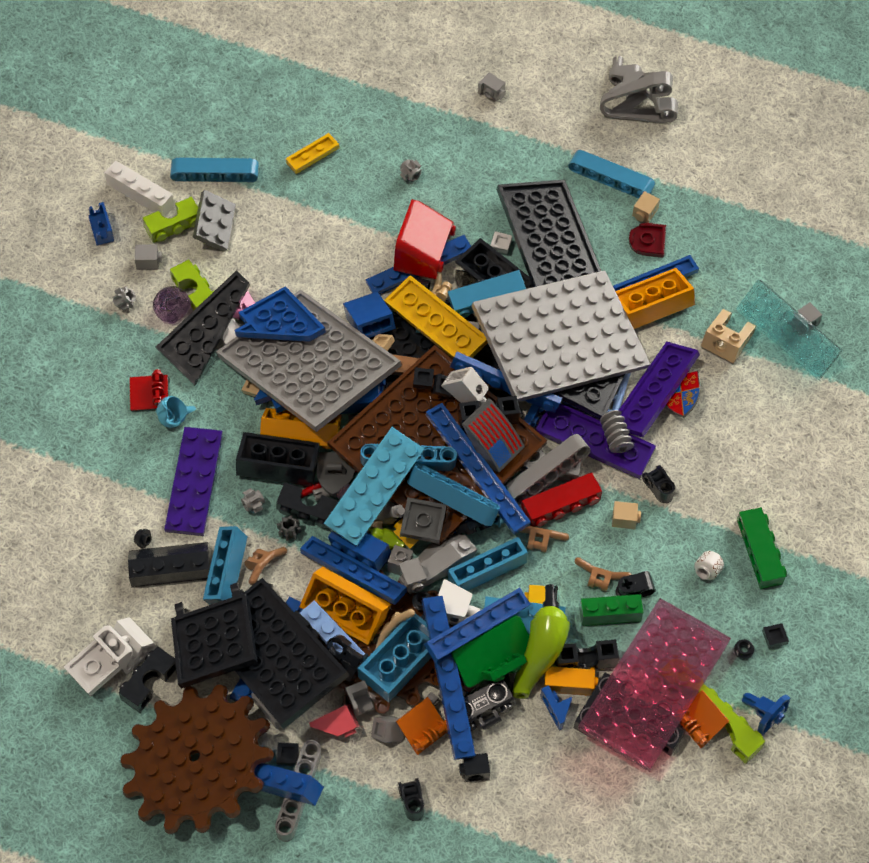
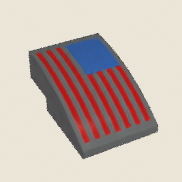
[462,399,525,472]

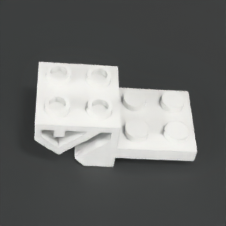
[64,617,156,697]

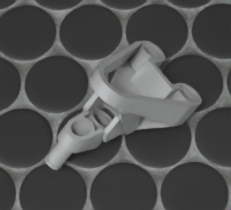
[600,56,678,123]

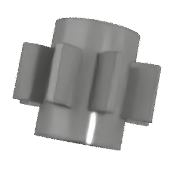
[400,159,422,181]
[113,286,136,310]
[241,488,265,513]

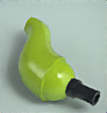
[513,584,570,699]

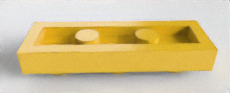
[285,133,339,174]

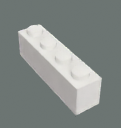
[104,160,175,217]

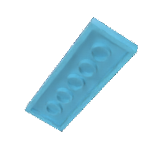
[324,427,424,547]

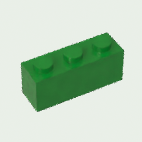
[579,594,643,626]

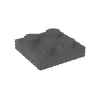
[400,498,447,544]

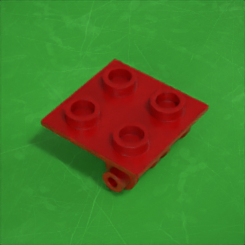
[130,369,168,411]

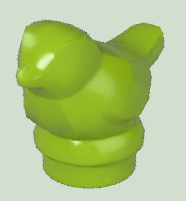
[369,528,405,550]

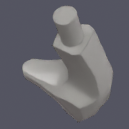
[375,501,405,525]

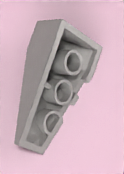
[399,533,477,595]

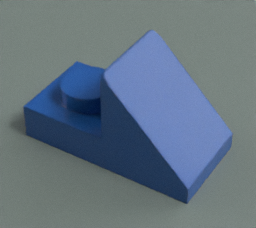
[540,685,572,730]

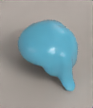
[156,396,196,428]

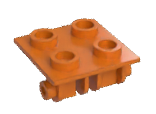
[675,690,729,748]
[396,697,448,755]

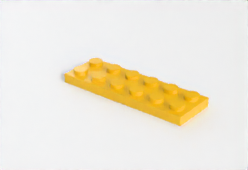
[384,275,488,358]

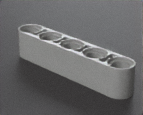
[505,434,590,506]
[275,740,321,842]

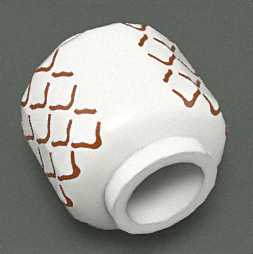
[694,551,724,580]

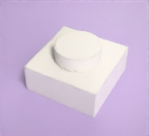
[490,232,512,254]

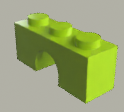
[142,196,198,243]
[170,259,214,311]

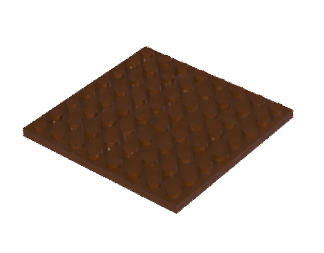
[327,345,547,545]

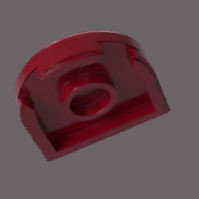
[629,223,666,258]

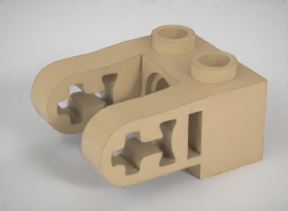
[701,309,757,364]

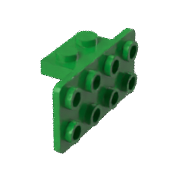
[451,616,529,688]

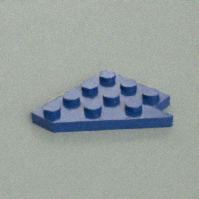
[234,286,326,341]

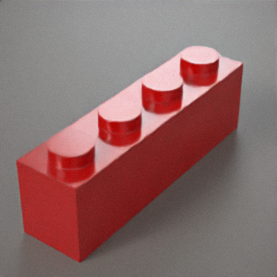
[521,472,602,527]

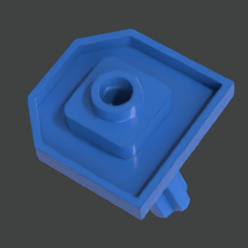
[742,693,791,736]

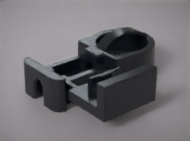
[326,635,368,682]

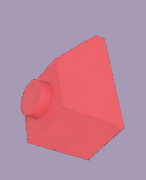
[309,704,360,738]

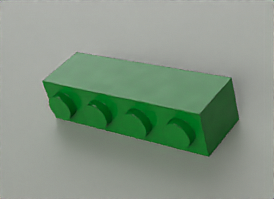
[737,507,787,589]

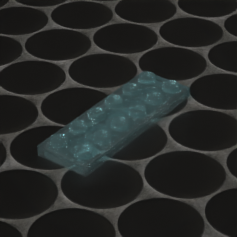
[736,280,843,380]

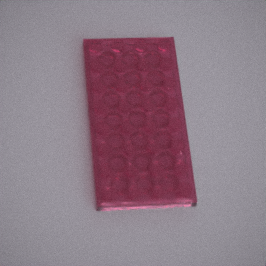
[578,598,731,772]

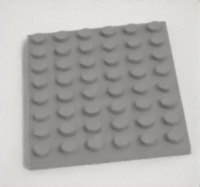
[471,270,651,402]
[216,290,402,432]

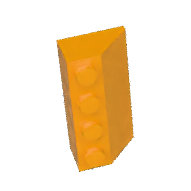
[615,268,695,329]
[260,408,342,449]
[299,567,392,645]

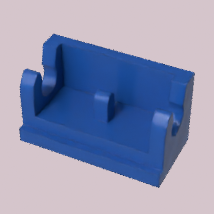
[88,202,114,246]

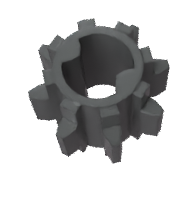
[277,515,301,541]

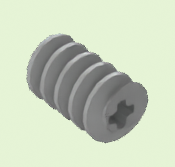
[600,410,634,453]

